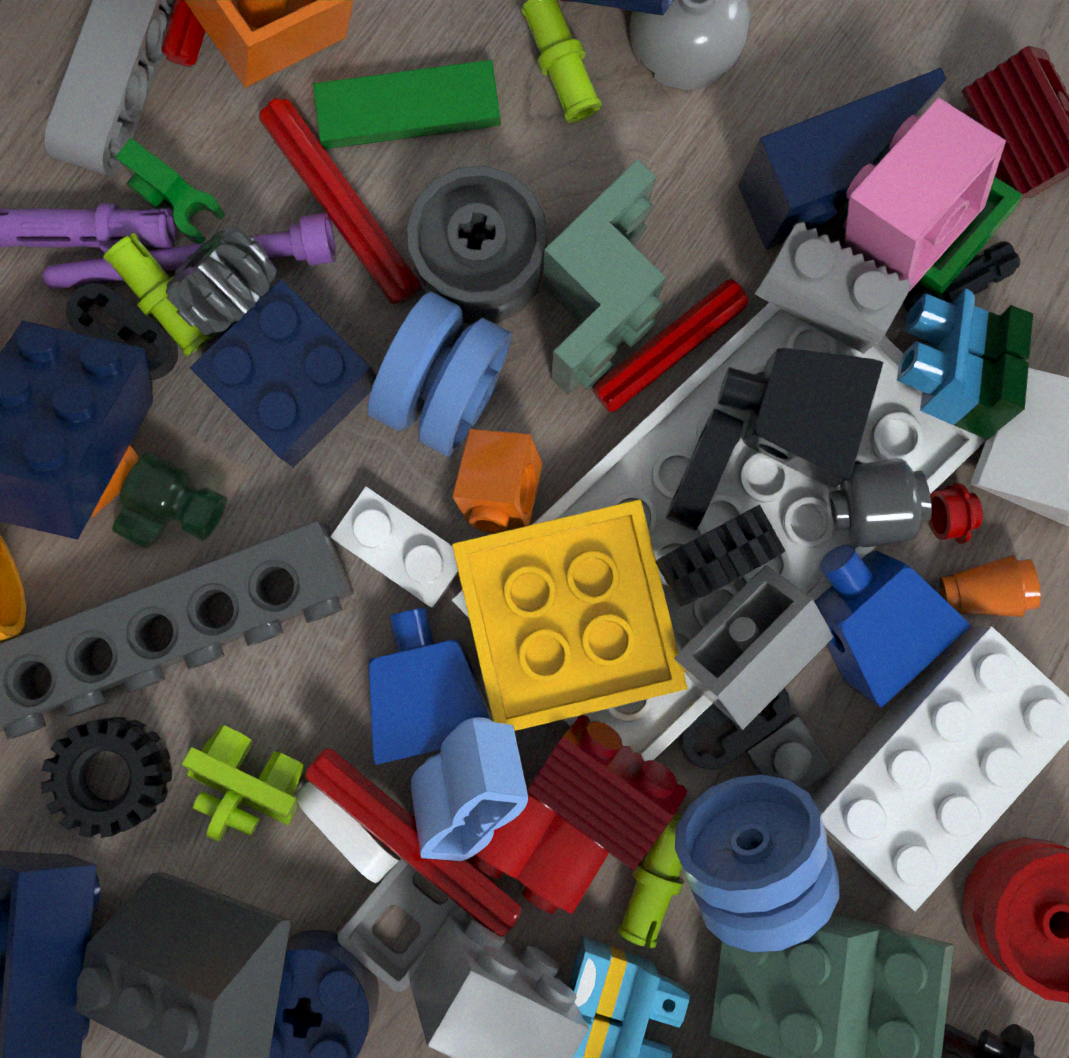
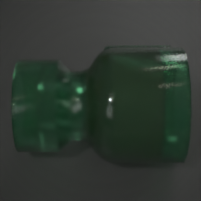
[112,451,227,549]

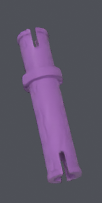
[0,203,177,253]

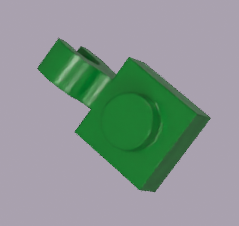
[115,138,225,244]

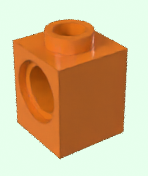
[452,429,543,534]

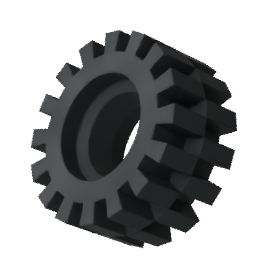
[655,505,786,607]
[41,717,172,838]

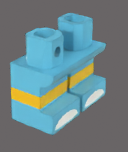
[568,936,690,1058]

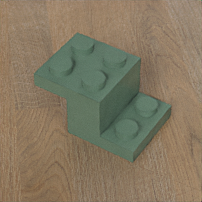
[543,159,666,395]
[710,912,954,1058]

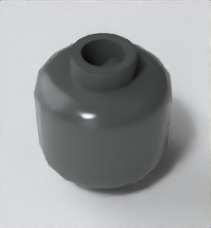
[829,458,932,547]

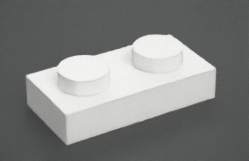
[330,487,458,609]

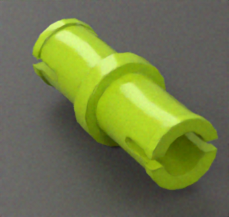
[521,0,602,123]
[103,233,218,357]
[617,813,684,948]

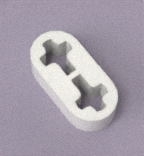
[295,781,400,883]

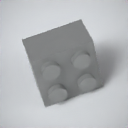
[410,915,589,1058]

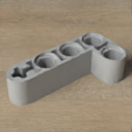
[44,0,175,177]

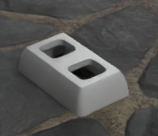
[338,858,490,993]

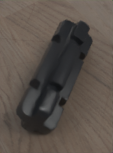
[903,241,1021,312]

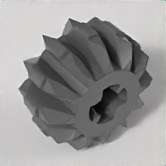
[166,226,277,335]

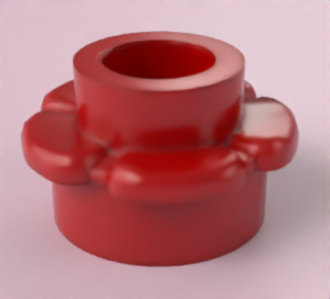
[929,483,983,544]

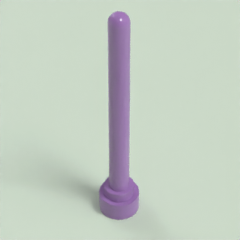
[42,213,336,290]

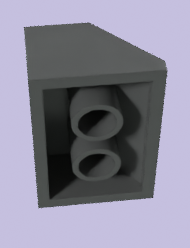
[75,872,291,1058]

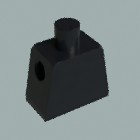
[717,348,884,488]

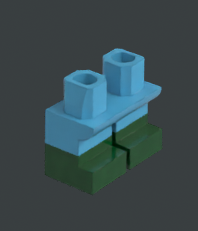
[897,288,1033,440]

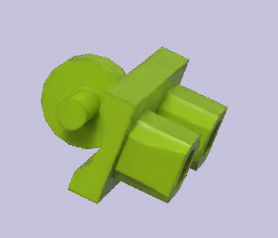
[182,724,304,842]

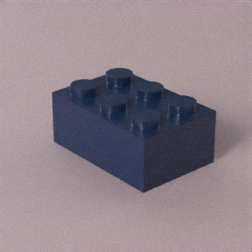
[0,320,153,540]

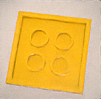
[452,499,688,731]

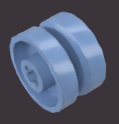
[368,292,513,458]
[675,774,840,952]

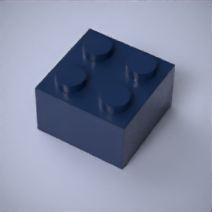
[190,279,376,468]

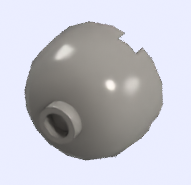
[629,0,751,90]

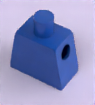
[814,545,971,708]
[369,607,493,765]

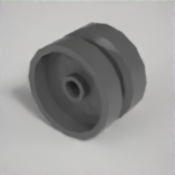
[407,165,547,324]

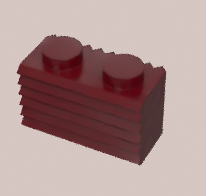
[961,46,1069,199]
[527,715,687,871]

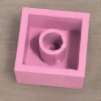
[843,97,1006,291]

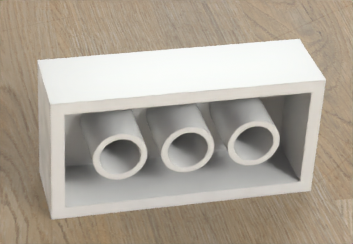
[811,626,1069,912]

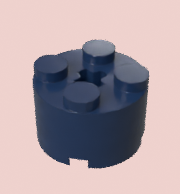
[269,930,379,1058]

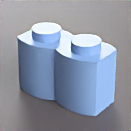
[410,717,528,861]

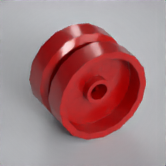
[962,837,1069,1003]

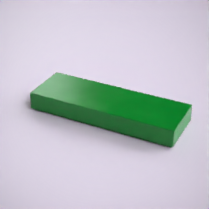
[313,59,501,150]

